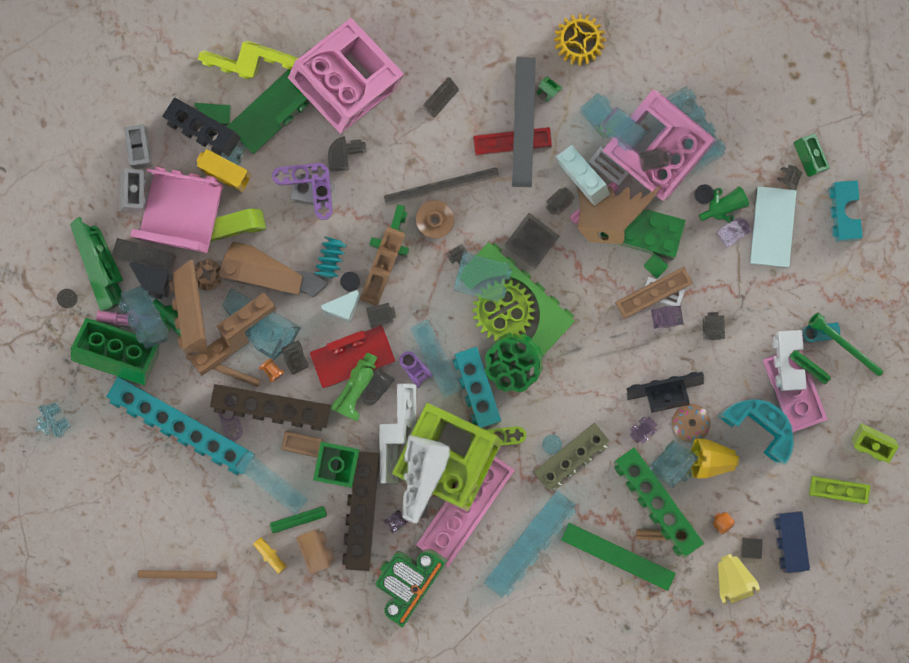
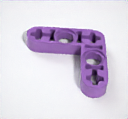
[272,163,333,220]

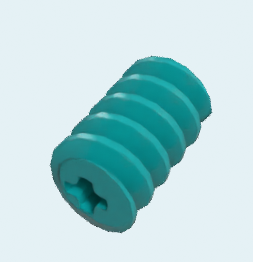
[314,236,347,279]

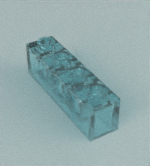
[666,86,726,167]

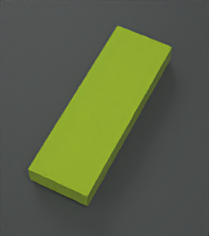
[809,476,871,504]

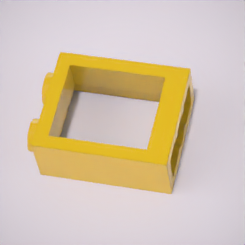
[196,149,252,193]

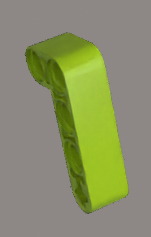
[210,208,267,242]

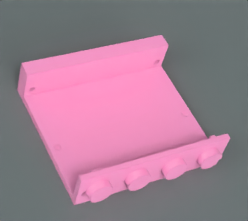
[131,167,224,253]

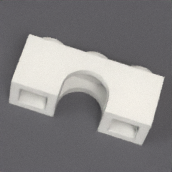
[773,330,806,391]

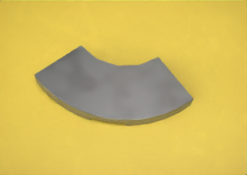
[283,271,328,297]

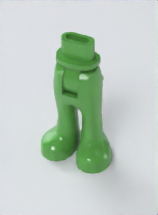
[331,352,378,422]

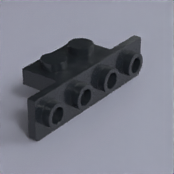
[626,372,704,413]

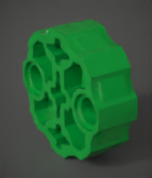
[485,333,544,393]

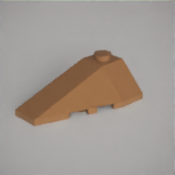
[219,242,303,295]

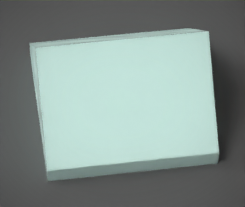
[321,290,360,323]

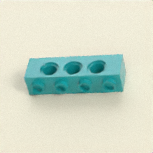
[452,347,501,428]

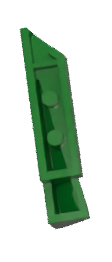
[70,217,128,311]

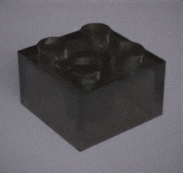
[505,213,560,269]

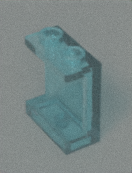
[454,251,512,303]

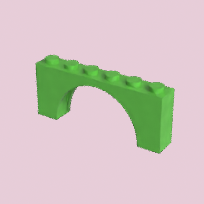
[457,242,575,355]

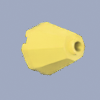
[718,554,761,605]

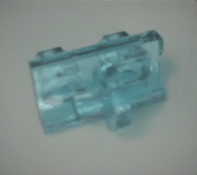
[35,402,71,438]

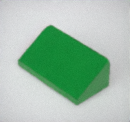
[793,133,830,177]

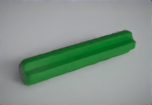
[790,350,831,384]
[270,506,327,533]

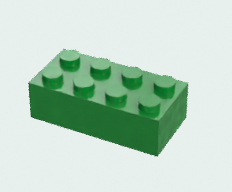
[599,209,686,260]
[71,318,160,386]

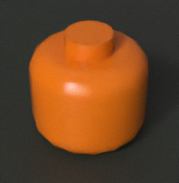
[713,512,735,534]

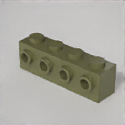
[533,423,610,491]

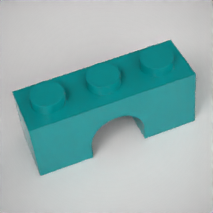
[829,180,863,242]

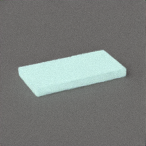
[750,186,797,268]

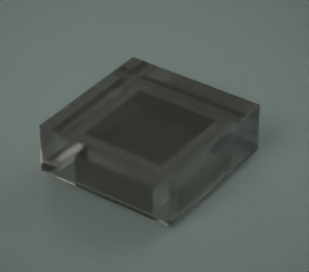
[741,538,763,559]

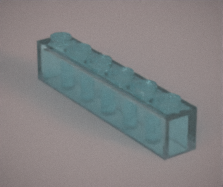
[483,490,576,598]

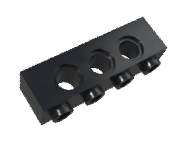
[162,97,241,157]

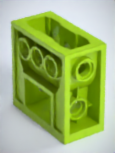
[392,403,503,512]

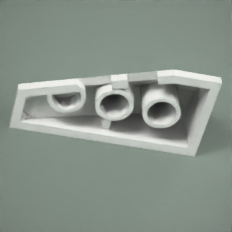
[403,435,450,523]

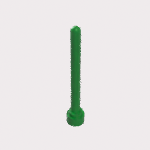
[808,312,883,376]

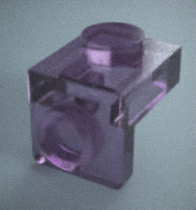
[717,216,751,248]

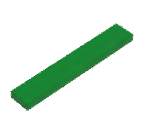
[561,523,676,591]

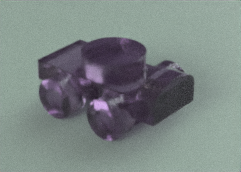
[629,416,657,443]

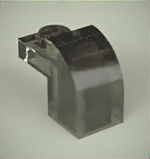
[328,136,367,172]

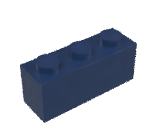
[774,511,810,573]

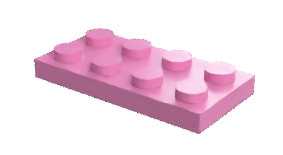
[762,350,828,432]

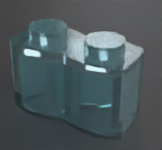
[601,107,648,151]

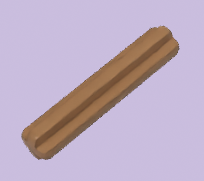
[636,529,686,541]

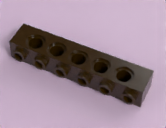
[210,384,331,431]
[342,451,379,571]

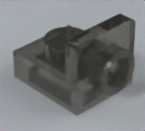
[281,340,309,375]

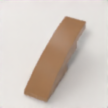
[359,226,406,307]

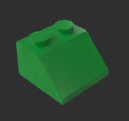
[313,442,360,488]

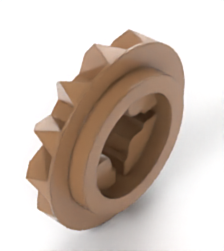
[195,259,222,291]

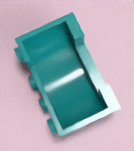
[717,399,794,465]

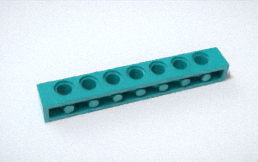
[106,377,256,476]

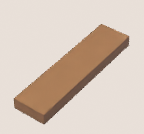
[615,266,693,319]

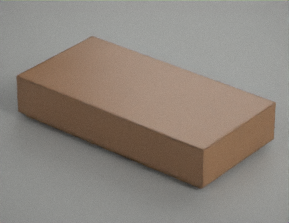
[281,431,324,458]

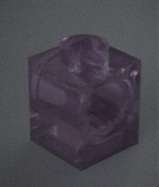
[651,305,684,329]

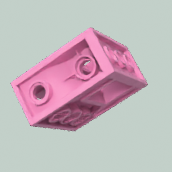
[288,18,404,134]
[603,89,717,201]

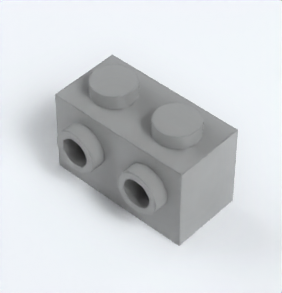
[119,169,146,213]

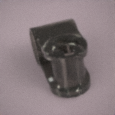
[361,368,395,405]

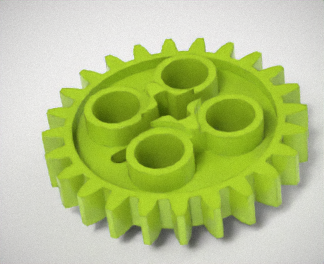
[472,279,535,341]

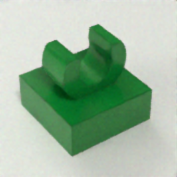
[537,76,562,102]

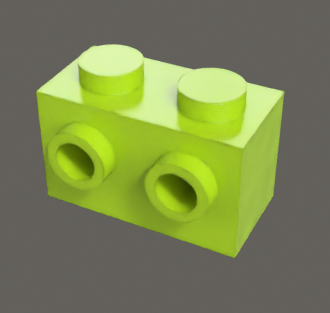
[852,423,899,463]

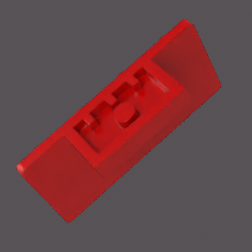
[310,326,395,388]

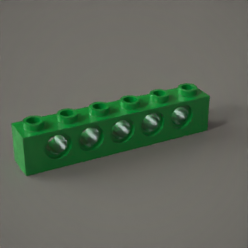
[614,447,705,559]

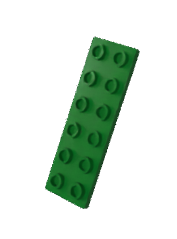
[227,49,310,154]

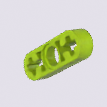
[470,426,526,446]

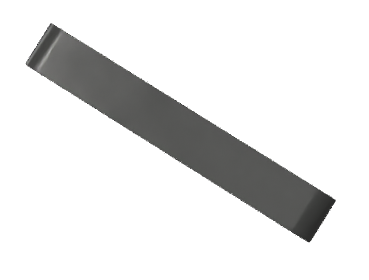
[512,57,536,187]

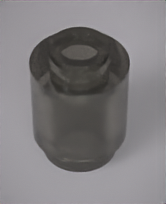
[546,187,575,215]

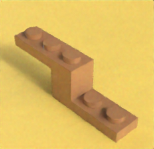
[189,292,276,376]

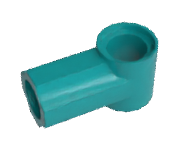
[800,322,841,343]

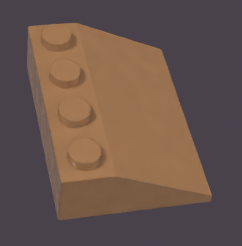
[169,260,208,354]

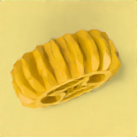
[554,13,606,66]

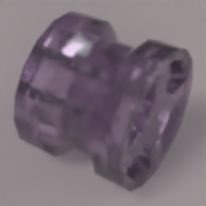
[384,510,408,534]

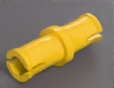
[253,537,288,574]

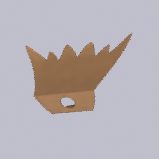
[576,185,661,244]

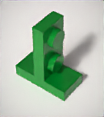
[369,204,409,257]

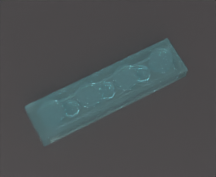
[410,319,462,398]
[235,451,308,515]

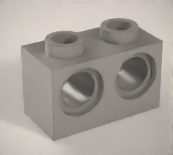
[124,124,153,169]
[291,174,335,207]

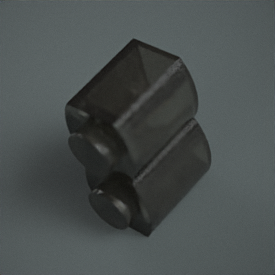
[639,147,672,172]

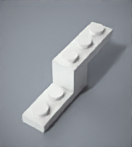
[379,384,416,483]

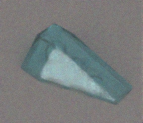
[222,288,301,360]

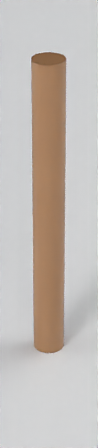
[185,353,261,387]
[138,570,217,579]

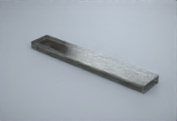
[384,167,499,205]

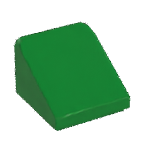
[644,254,668,278]

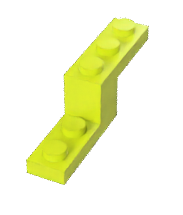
[197,40,298,79]

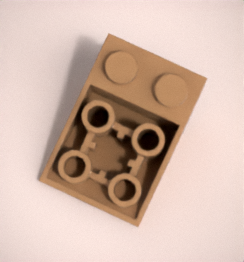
[296,528,335,574]

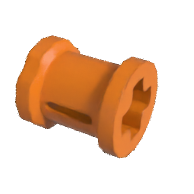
[259,357,284,383]

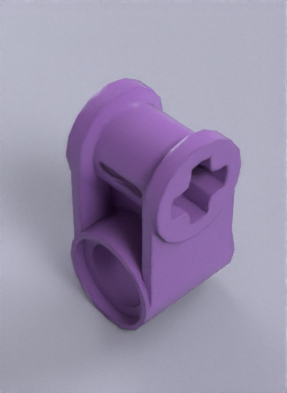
[400,351,434,388]

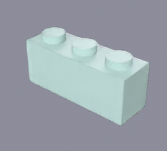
[556,145,610,206]

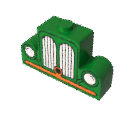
[375,549,448,628]

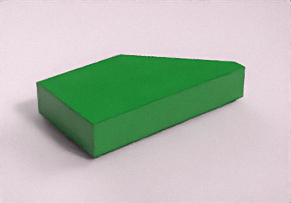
[195,103,231,125]

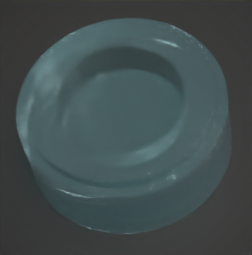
[542,435,562,454]

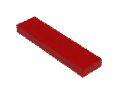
[473,127,552,156]

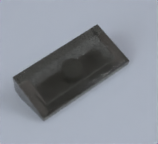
[423,77,459,118]

